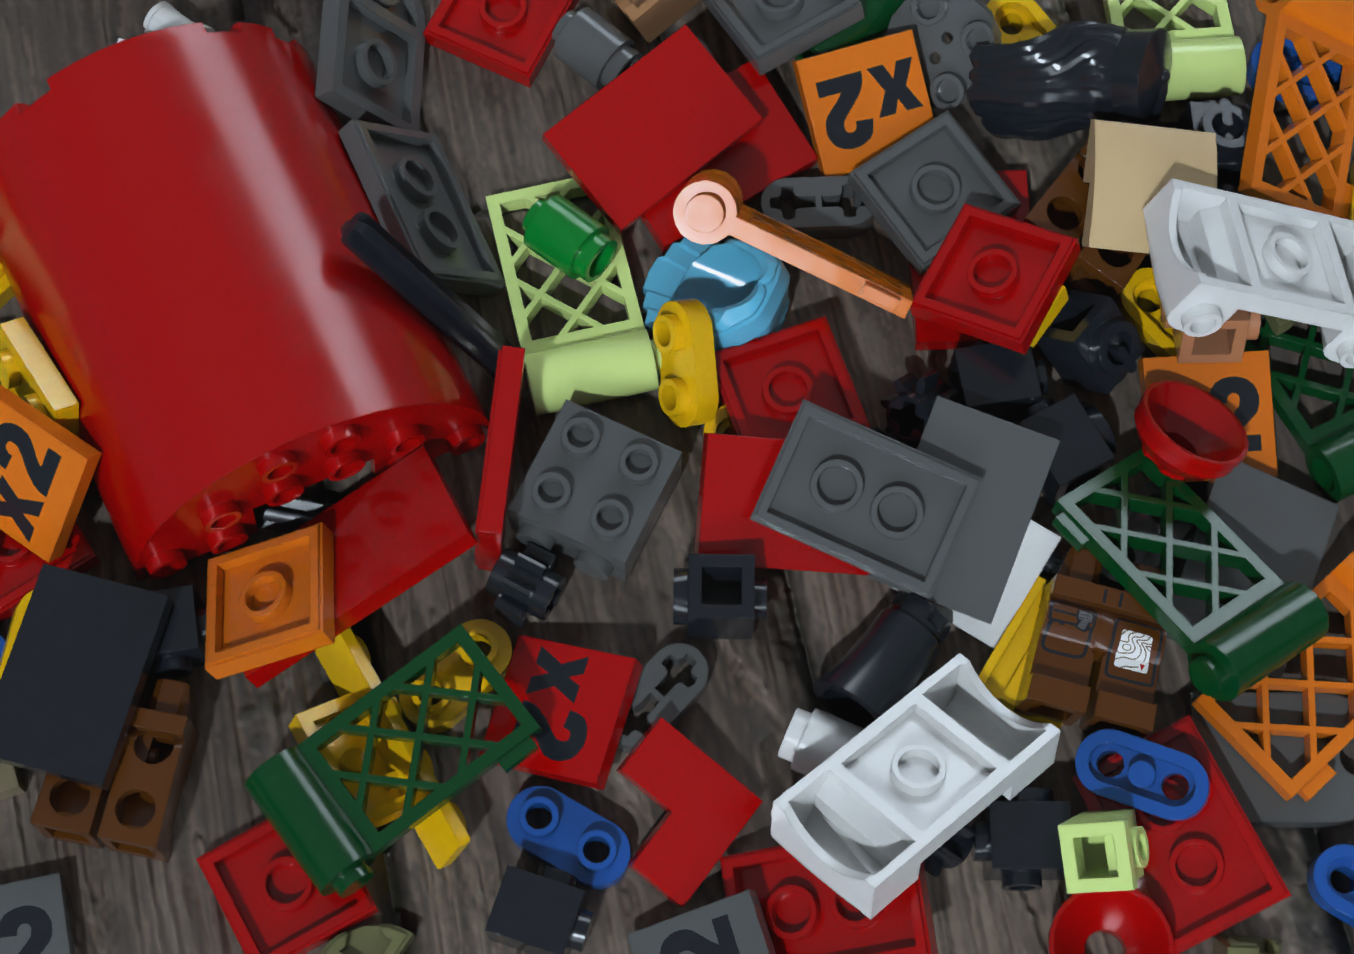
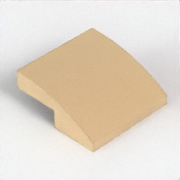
[1082,119,1217,254]

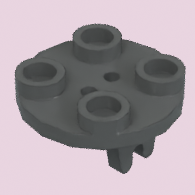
[885,0,1002,109]

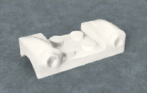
[1143,178,1354,368]
[771,653,1061,920]

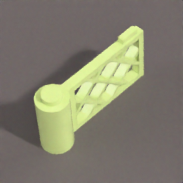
[1103,0,1247,101]
[485,178,662,416]

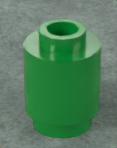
[522,195,617,282]

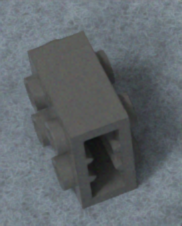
[508,399,682,582]

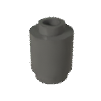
[552,7,643,90]

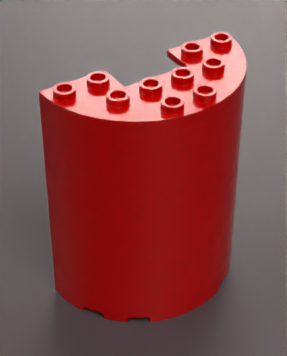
[0,22,489,582]

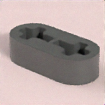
[760,176,874,240]
[618,643,709,754]

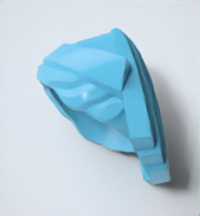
[642,237,790,352]

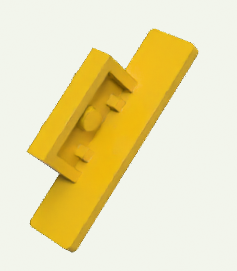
[288,628,470,869]

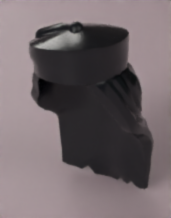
[966,20,1172,141]

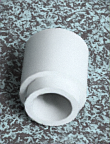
[777,708,865,776]

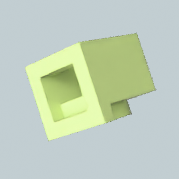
[1058,808,1149,894]

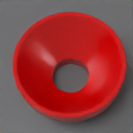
[1134,379,1249,481]
[1048,889,1174,954]

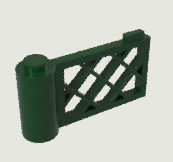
[1244,318,1354,503]
[1051,449,1329,702]
[244,624,542,898]

